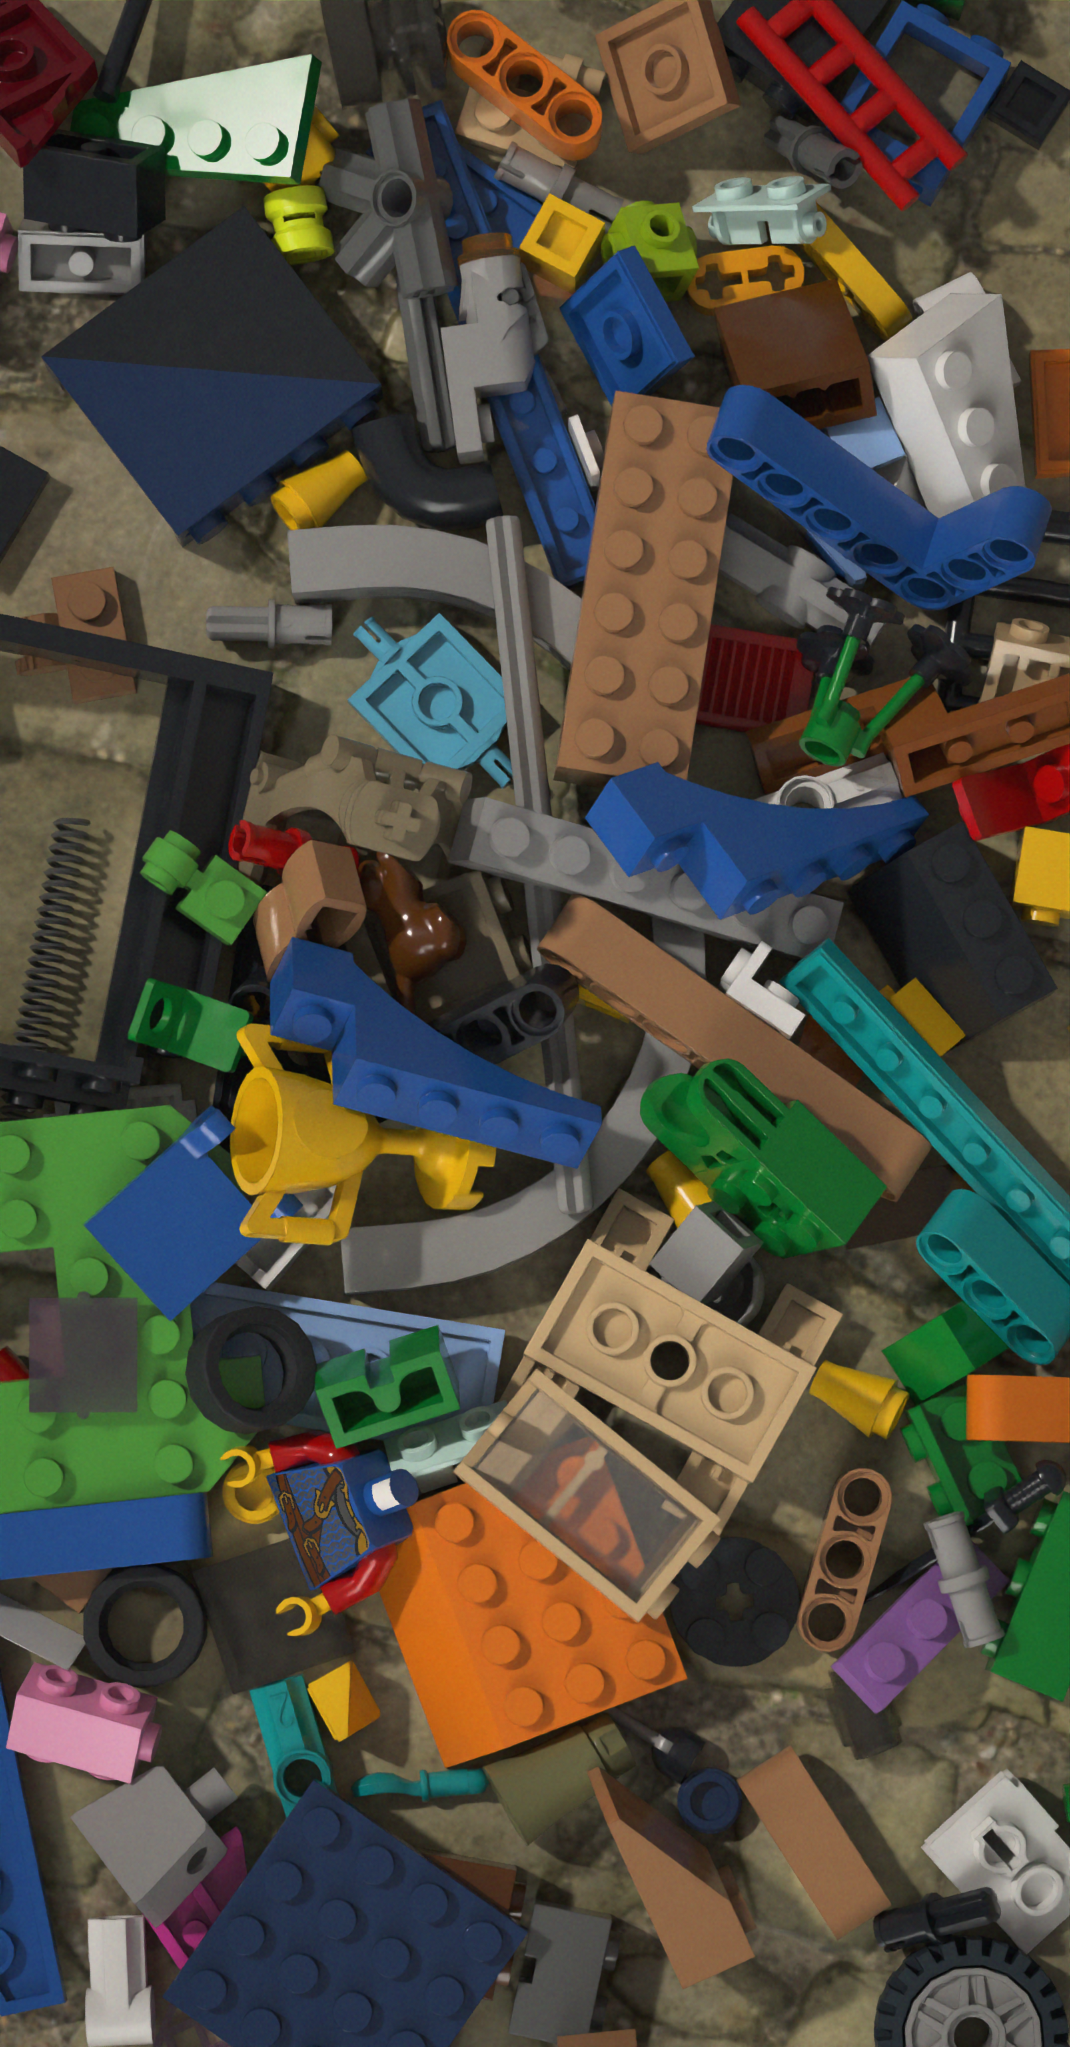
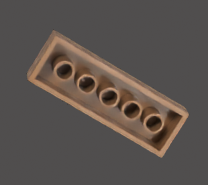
[553,391,733,788]

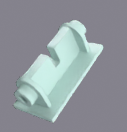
[692,176,832,245]
[383,1400,507,1496]

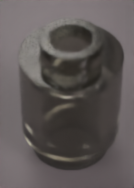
[820,1669,903,1760]

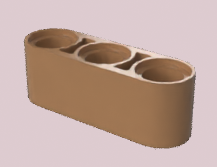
[795,1468,892,1652]
[736,1745,892,1941]

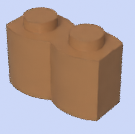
[253,840,366,982]

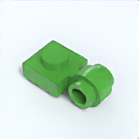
[140,830,268,946]

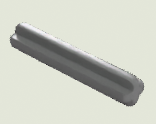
[395,273,456,453]

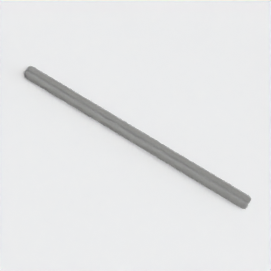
[486,515,594,1215]

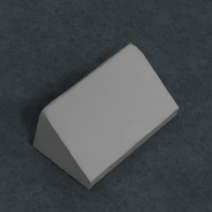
[18,218,148,295]

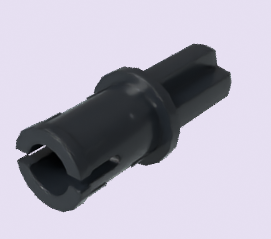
[873,1887,1001,1953]

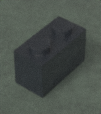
[23,129,166,243]

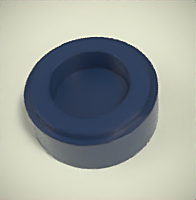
[677,1767,742,1834]

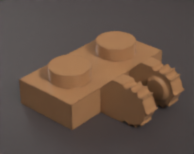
[15,567,137,705]

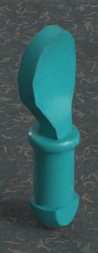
[351,1768,489,1802]

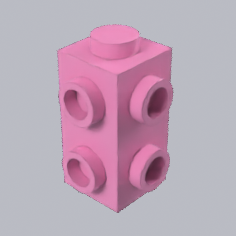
[6,1662,162,1784]

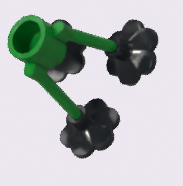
[797,587,974,766]

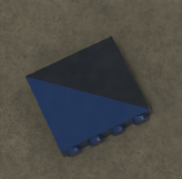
[41,206,384,548]

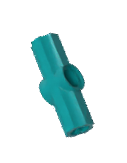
[249,1674,338,1818]

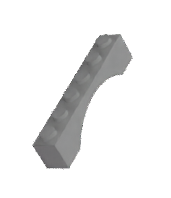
[448,797,844,963]

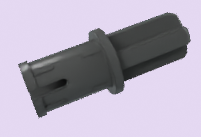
[764,116,862,189]

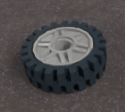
[874,1935,1069,2047]

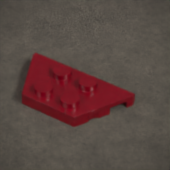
[0,0,98,168]

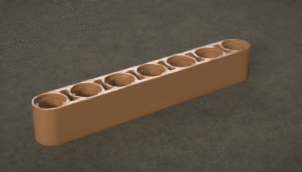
[537,894,932,1202]

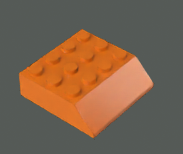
[379,1436,688,1768]

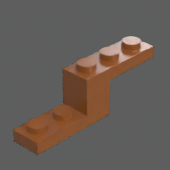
[746,673,1070,798]

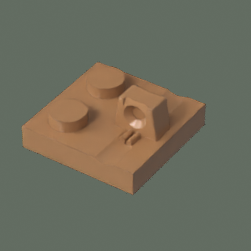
[595,0,741,154]

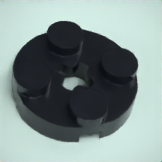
[670,1537,799,1667]

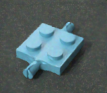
[347,613,513,789]

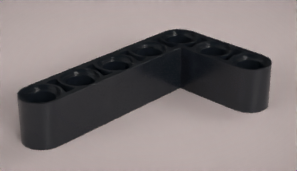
[228,963,579,1124]

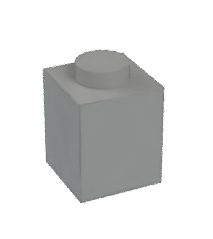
[649,1201,764,1304]

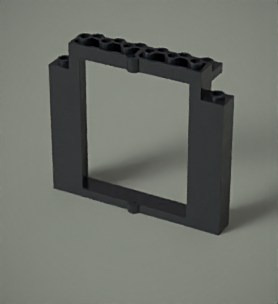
[0,614,274,1115]

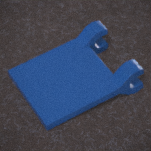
[83,1105,303,1321]

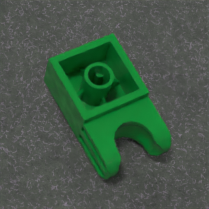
[640,1058,887,1259]

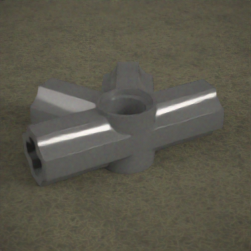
[319,98,458,300]

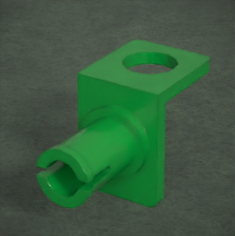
[128,978,254,1073]

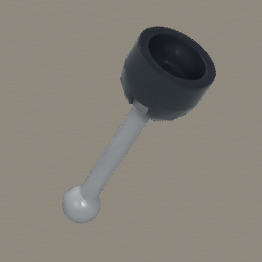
[600,1707,707,1785]

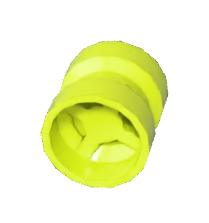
[263,185,335,265]

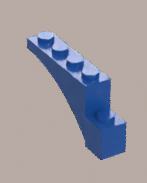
[585,762,929,920]
[270,937,602,1169]

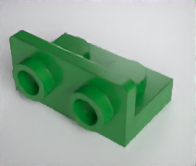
[899,1383,1022,1526]

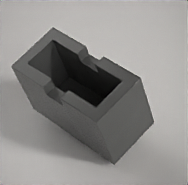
[508,1898,622,2044]

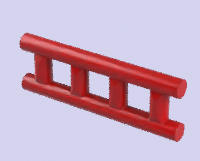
[736,0,968,212]

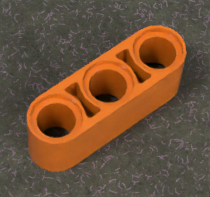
[447,10,602,161]
[966,1375,1070,1443]

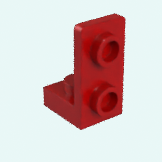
[952,744,1070,841]

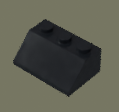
[846,821,1058,1054]

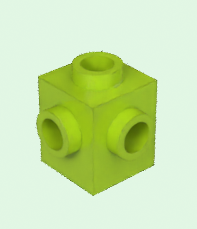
[601,201,699,302]

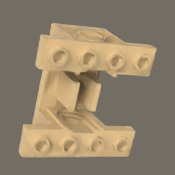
[498,1188,843,1536]

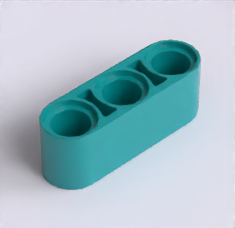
[916,1189,1070,1365]

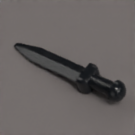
[863,1460,1067,1604]

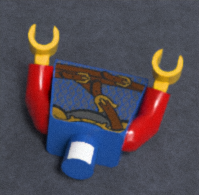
[220,1430,419,1636]

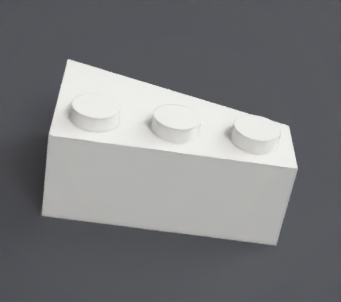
[867,293,1025,518]

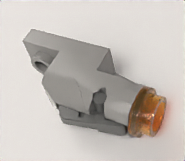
[440,233,549,464]

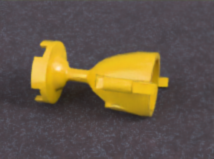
[230,1024,496,1245]

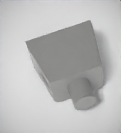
[70,1765,238,1928]

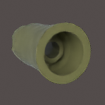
[482,1713,636,1847]

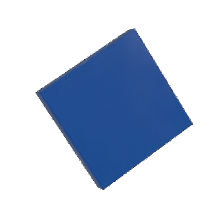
[559,245,695,407]

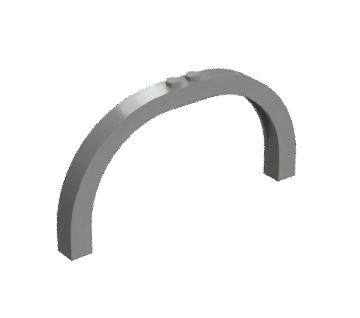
[287,525,705,1295]

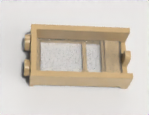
[453,1369,721,1622]

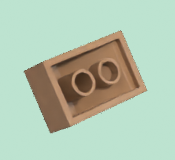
[587,1766,757,1989]

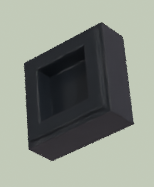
[986,60,1070,150]

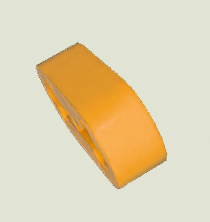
[685,245,805,316]

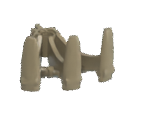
[236,735,475,888]

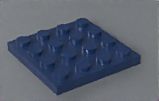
[162,1778,529,2047]

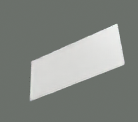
[0,1593,85,1670]

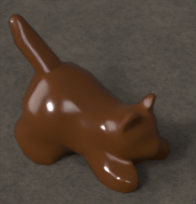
[357,852,467,1016]

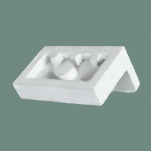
[717,941,805,1040]

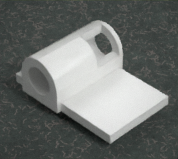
[921,1769,1070,1954]

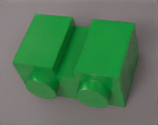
[315,1325,460,1449]

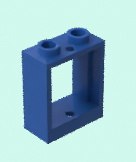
[825,0,1011,207]

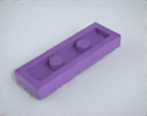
[830,1542,1009,1714]

